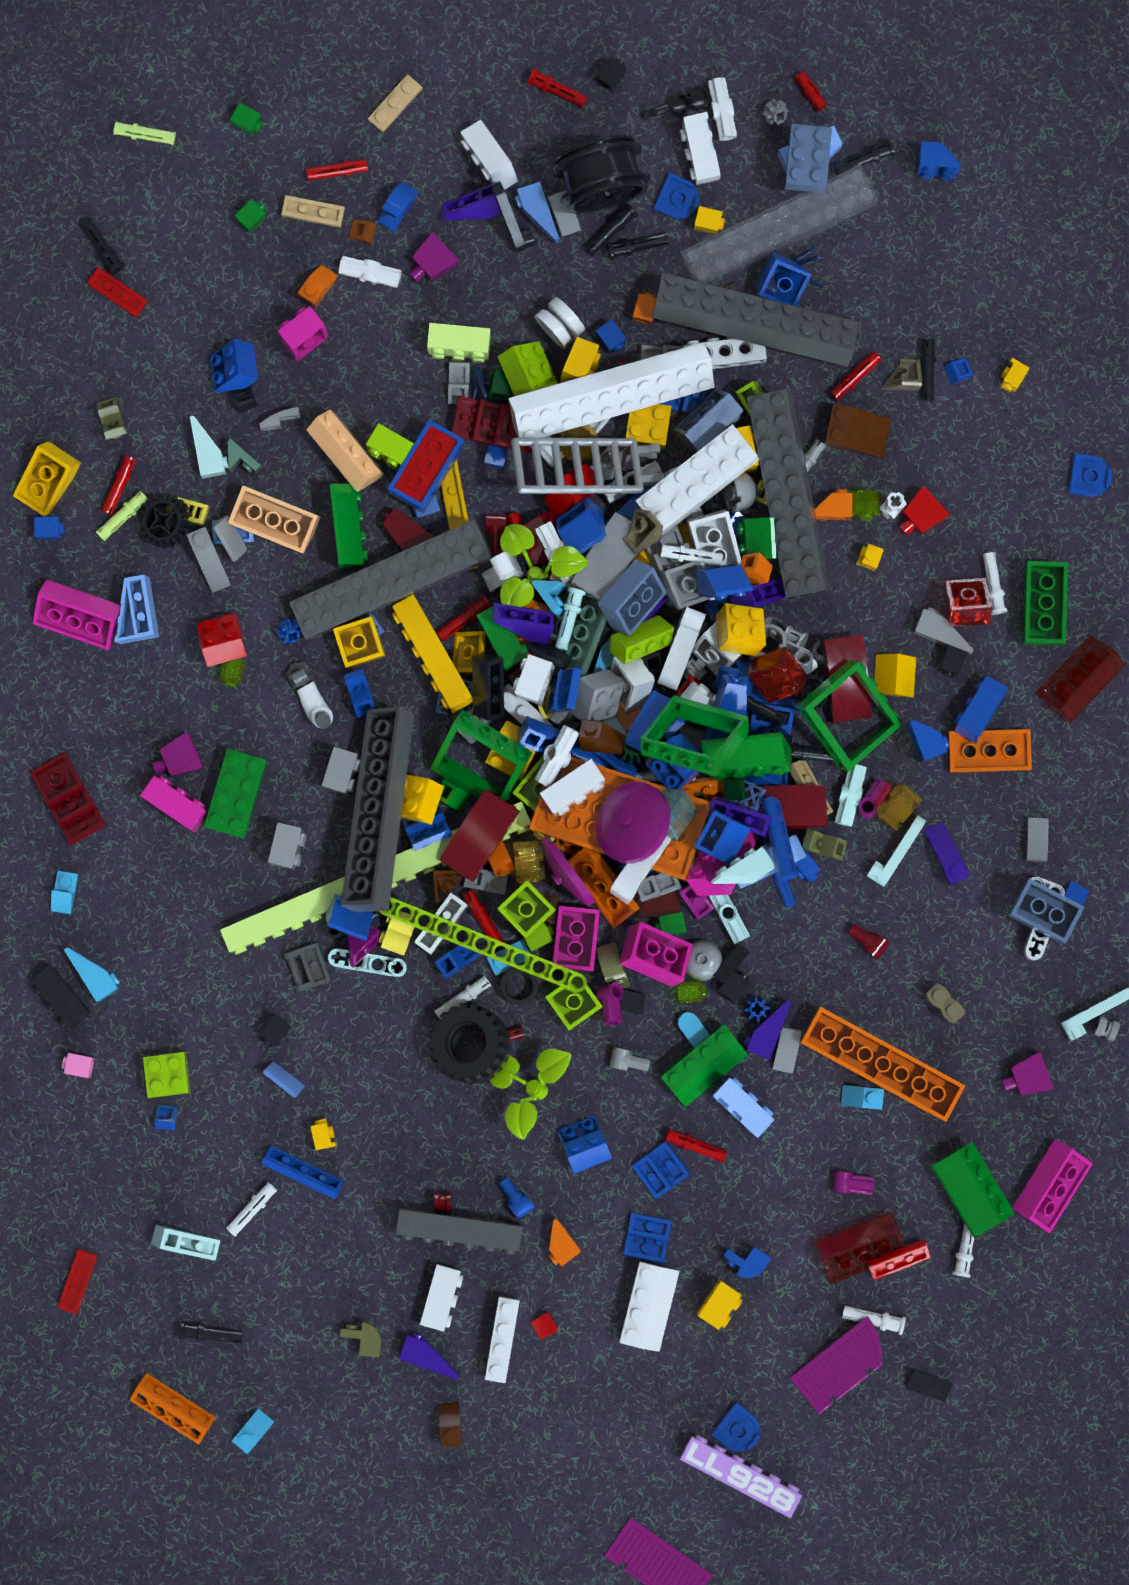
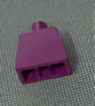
[409,233,459,282]
[152,732,204,777]
[1001,1052,1054,1095]

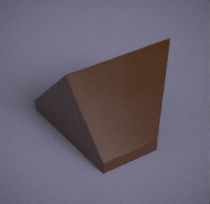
[433,871,464,904]

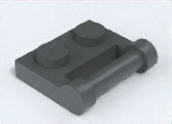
[283,942,331,993]

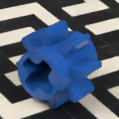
[276,618,302,644]
[744,996,770,1022]

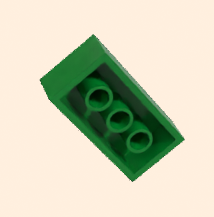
[1022,561,1068,646]
[204,749,268,840]

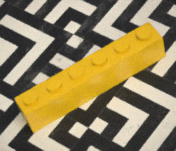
[392,594,473,713]

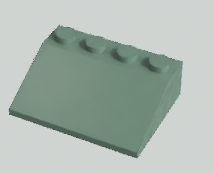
[532,585,607,676]

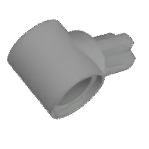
[609,1047,650,1071]

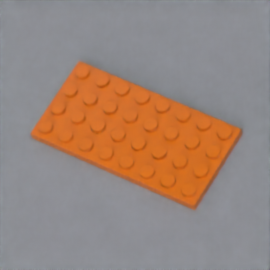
[529,757,711,881]

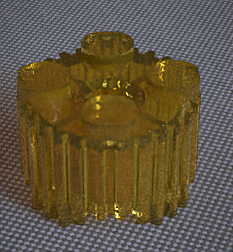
[559,424,601,463]
[876,783,923,831]
[513,840,545,883]

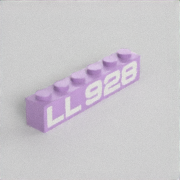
[680,1435,802,1518]

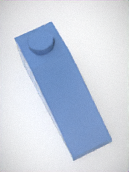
[515,182,559,244]

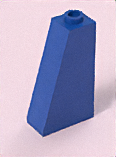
[703,674,747,740]

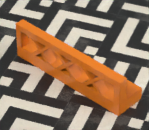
[130,1373,216,1444]

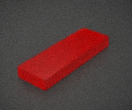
[87,267,148,318]
[867,1239,931,1280]
[57,1249,98,1315]

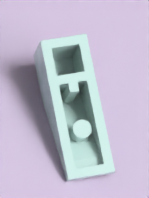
[190,416,229,479]
[151,1225,220,1260]

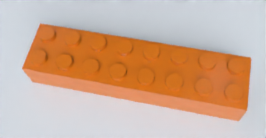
[800,1007,965,1122]

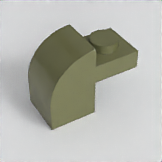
[97,397,127,439]
[802,829,847,861]
[596,941,631,989]
[340,1321,382,1358]

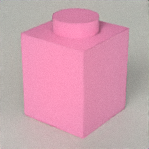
[62,1053,95,1078]

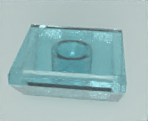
[661,789,698,842]

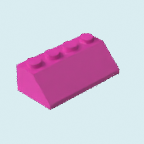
[33,579,121,650]
[686,832,760,896]
[1012,1139,1093,1233]

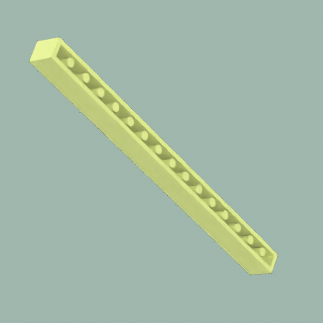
[220,802,531,955]

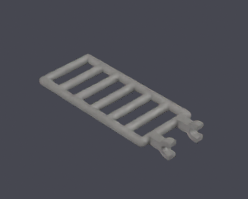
[511,438,664,494]

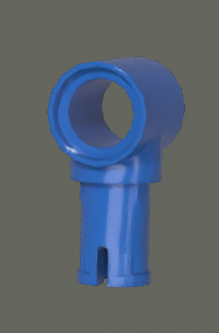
[499,1178,535,1220]

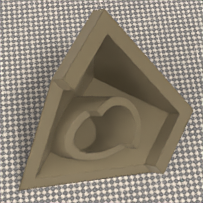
[880,359,922,391]
[624,509,663,554]

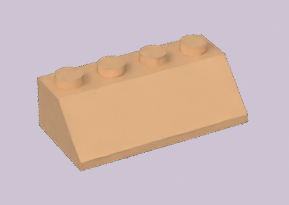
[307,410,385,492]
[228,486,321,553]

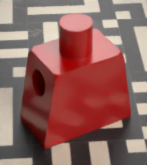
[899,486,950,536]

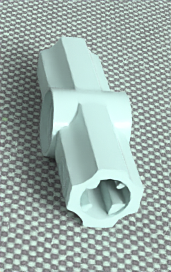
[835,764,867,827]
[708,895,750,945]

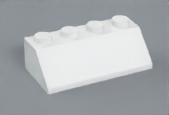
[619,1261,679,1352]

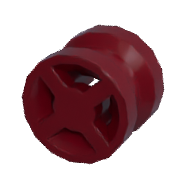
[434,1192,451,1213]

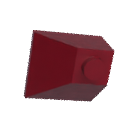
[523,510,563,567]

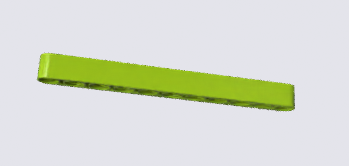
[379,897,587,992]

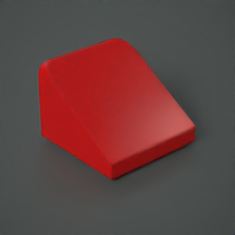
[531,1312,559,1340]

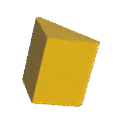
[452,631,486,674]
[874,654,916,698]

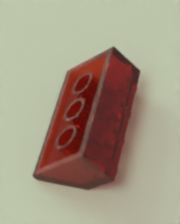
[1035,635,1125,723]
[815,1212,905,1284]

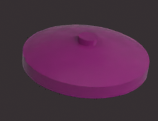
[596,782,670,864]
[540,835,595,906]

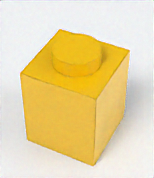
[694,206,725,235]

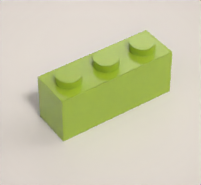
[610,615,674,664]

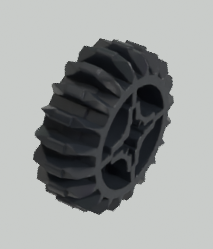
[138,494,193,549]

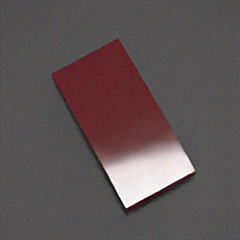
[450,396,532,454]
[822,634,871,724]
[30,752,107,846]
[742,785,828,830]
[439,789,520,882]

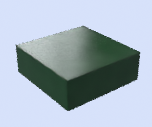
[723,778,746,800]

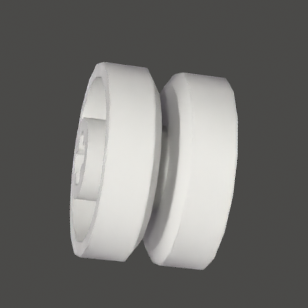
[535,297,585,349]

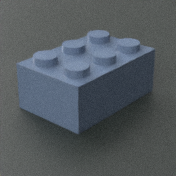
[785,124,832,193]
[672,389,744,452]
[598,559,667,637]
[1008,878,1084,944]

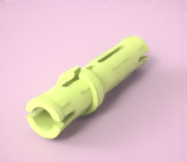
[114,121,176,145]
[96,491,149,541]

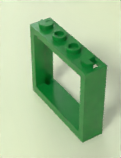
[796,660,902,771]
[640,695,749,777]
[430,710,533,801]

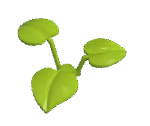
[500,524,588,607]
[490,1049,572,1140]

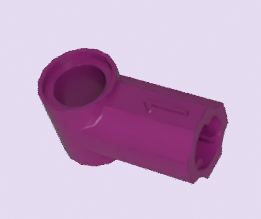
[858,778,892,819]
[597,982,624,1026]
[832,1171,874,1195]

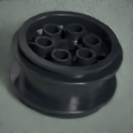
[552,135,650,214]

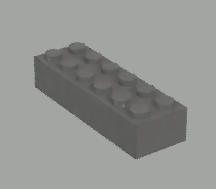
[396,1208,523,1255]

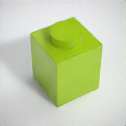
[524,923,555,952]

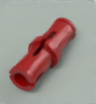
[794,71,827,112]

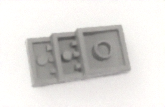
[571,512,638,600]
[644,526,711,610]

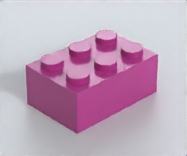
[278,306,329,361]
[140,776,208,833]
[553,906,600,972]
[619,922,693,987]

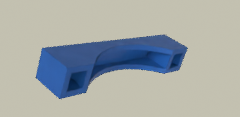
[518,716,637,777]

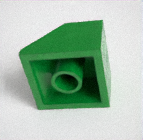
[736,517,776,559]

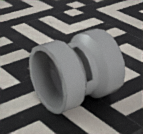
[1093,1016,1120,1042]

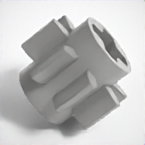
[762,99,789,125]
[683,658,707,680]

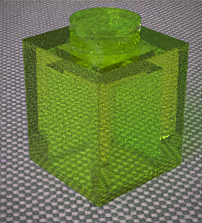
[852,489,881,521]
[220,659,246,688]
[677,981,707,1004]

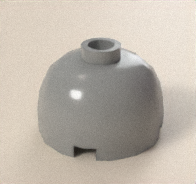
[722,472,758,513]
[686,940,723,981]

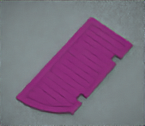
[790,1316,883,1414]
[604,1517,713,1585]

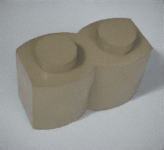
[925,983,965,1024]

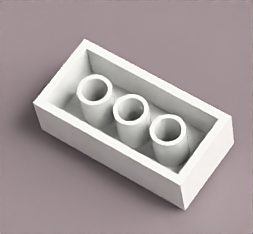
[686,509,741,601]

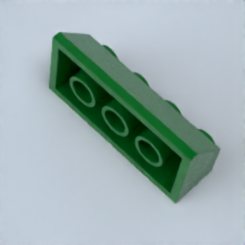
[330,483,368,570]
[701,732,791,781]
[659,1024,748,1107]
[931,1142,1015,1238]

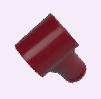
[486,514,507,554]
[848,924,890,960]

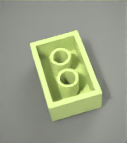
[427,323,491,363]

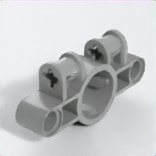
[749,616,813,675]

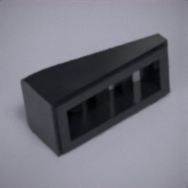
[231,386,258,413]

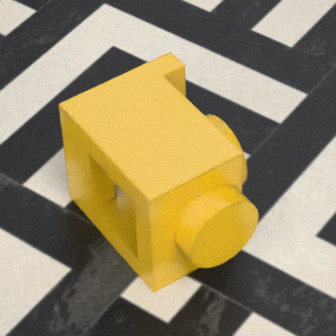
[1000,358,1030,392]
[856,544,884,571]
[310,1119,337,1150]

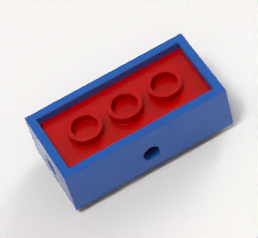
[387,420,465,513]

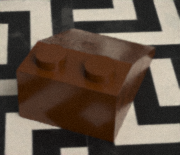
[824,403,891,459]

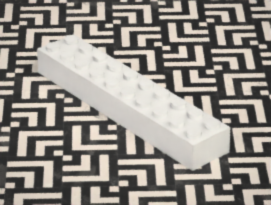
[509,342,715,438]

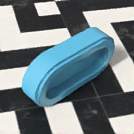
[677,1012,709,1047]

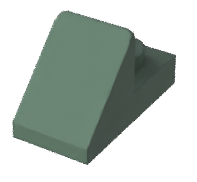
[228,439,262,474]

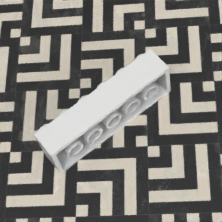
[636,424,759,535]

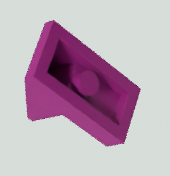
[678,883,714,920]
[347,926,380,967]

